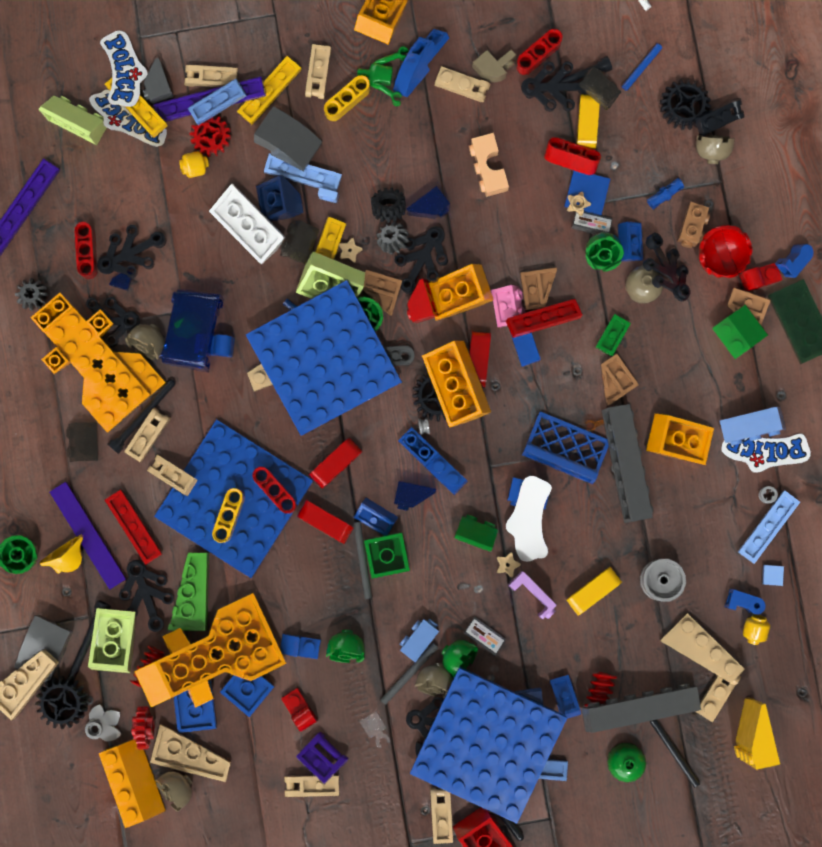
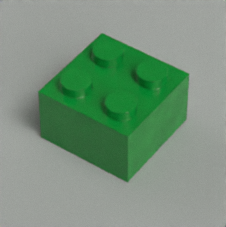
[364,533,410,579]

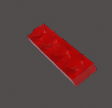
[506,299,582,338]
[105,490,162,565]

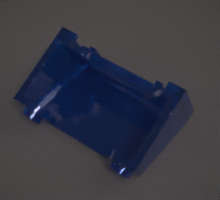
[159,289,224,373]

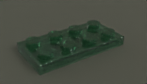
[768,279,822,365]

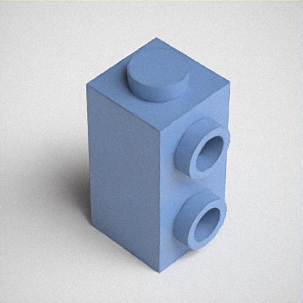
[399,619,439,662]

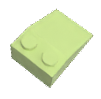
[88,608,136,673]

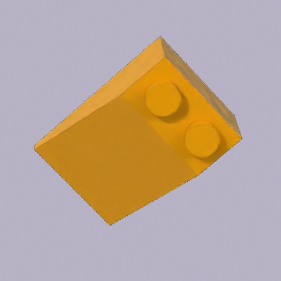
[354,0,409,45]
[429,264,494,321]
[646,414,714,465]

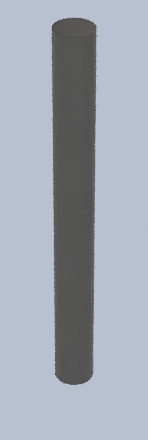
[353,522,372,599]
[380,643,438,705]

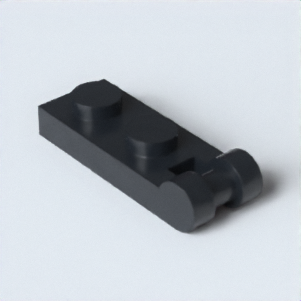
[695,98,745,136]

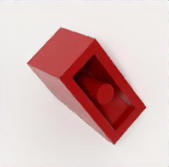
[407,279,438,323]

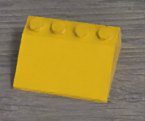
[734,697,780,770]

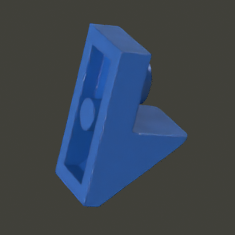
[280,634,321,659]

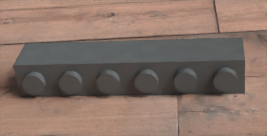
[601,404,653,523]
[582,683,701,733]

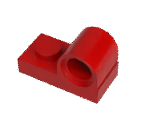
[739,262,782,292]
[281,688,318,732]

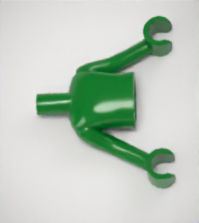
[357,46,408,106]

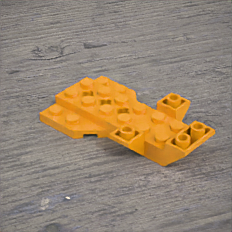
[30,293,166,433]
[134,593,286,708]

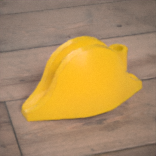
[40,534,83,573]

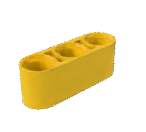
[324,75,370,121]
[576,94,600,150]
[212,488,245,543]
[566,566,622,615]

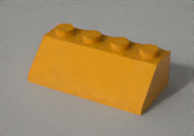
[422,341,491,428]
[99,739,166,828]

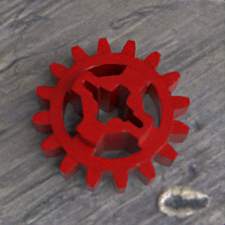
[190,116,231,157]
[131,706,155,750]

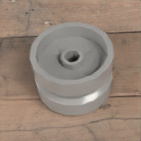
[640,559,686,602]

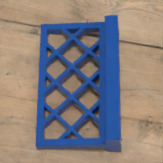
[522,412,608,484]

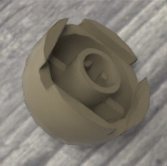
[696,135,735,164]
[625,265,663,304]
[125,324,165,360]
[415,663,454,698]
[155,771,192,812]

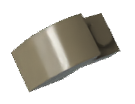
[472,49,516,83]

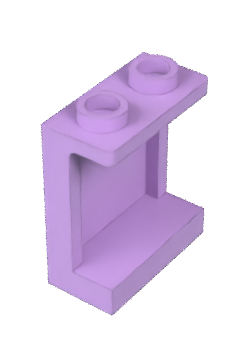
[508,571,557,619]

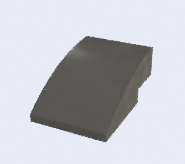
[254,107,322,172]
[14,615,73,682]

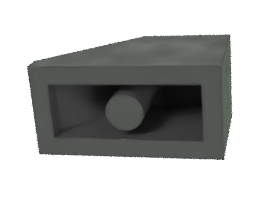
[143,58,174,105]

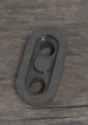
[384,346,415,366]

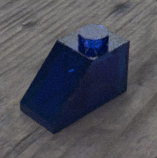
[406,186,450,219]
[394,481,436,511]

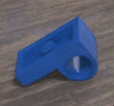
[194,334,235,358]
[550,675,581,719]

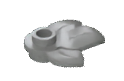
[85,704,121,741]

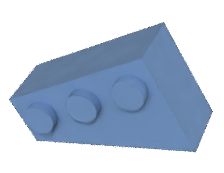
[720,407,786,446]

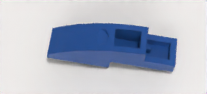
[393,29,449,97]
[398,427,468,495]

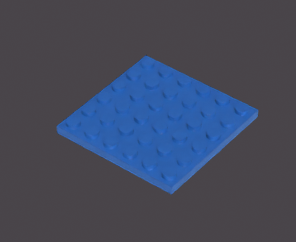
[246,280,402,436]
[154,419,313,578]
[410,666,567,824]

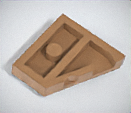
[520,268,557,311]
[362,270,402,316]
[727,287,771,324]
[600,354,639,406]

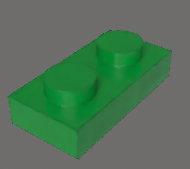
[595,314,631,357]

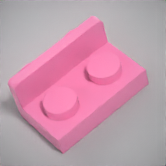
[491,285,526,328]

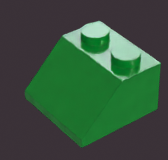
[712,304,768,359]
[454,514,498,552]

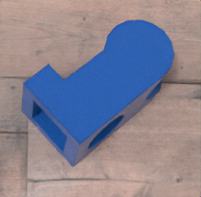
[775,244,814,278]
[724,589,765,614]

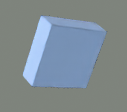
[318,188,339,203]
[762,565,784,586]

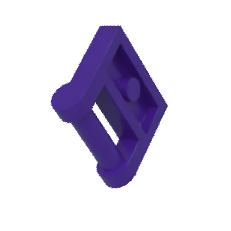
[296,732,349,785]

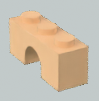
[469,133,509,197]

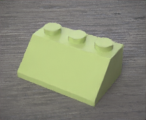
[39,96,107,145]
[296,252,365,299]

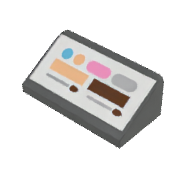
[572,211,613,234]
[463,617,506,656]

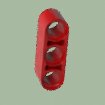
[516,29,563,75]
[544,137,601,175]
[74,222,98,279]
[469,331,491,388]
[309,437,363,489]
[252,467,297,514]
[297,500,354,544]

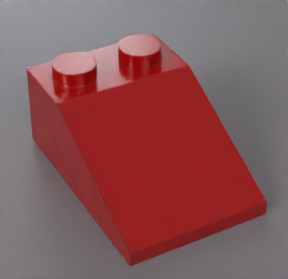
[452,807,514,847]

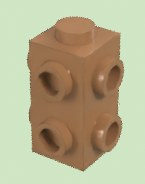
[677,202,710,248]

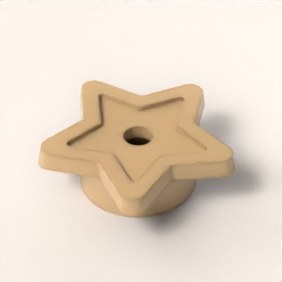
[567,192,591,216]
[339,238,363,262]
[497,552,521,577]

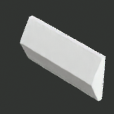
[209,184,285,264]

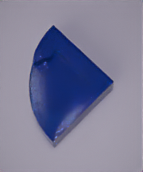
[109,271,133,291]

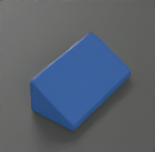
[618,221,643,261]
[510,333,541,367]
[354,498,398,536]

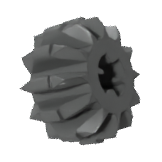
[376,222,409,255]
[15,278,49,311]

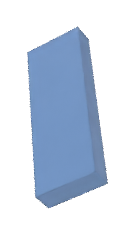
[188,79,246,126]

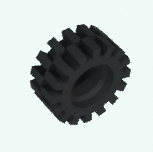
[371,188,406,223]

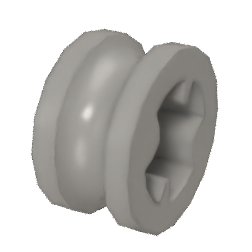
[418,417,430,435]
[759,486,778,504]

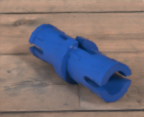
[647,178,684,210]

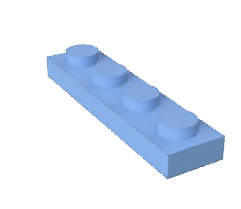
[264,153,342,192]
[738,490,800,564]

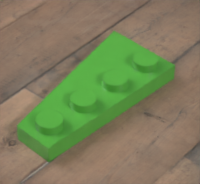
[168,553,209,631]

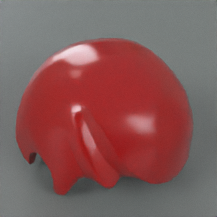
[699,225,753,278]

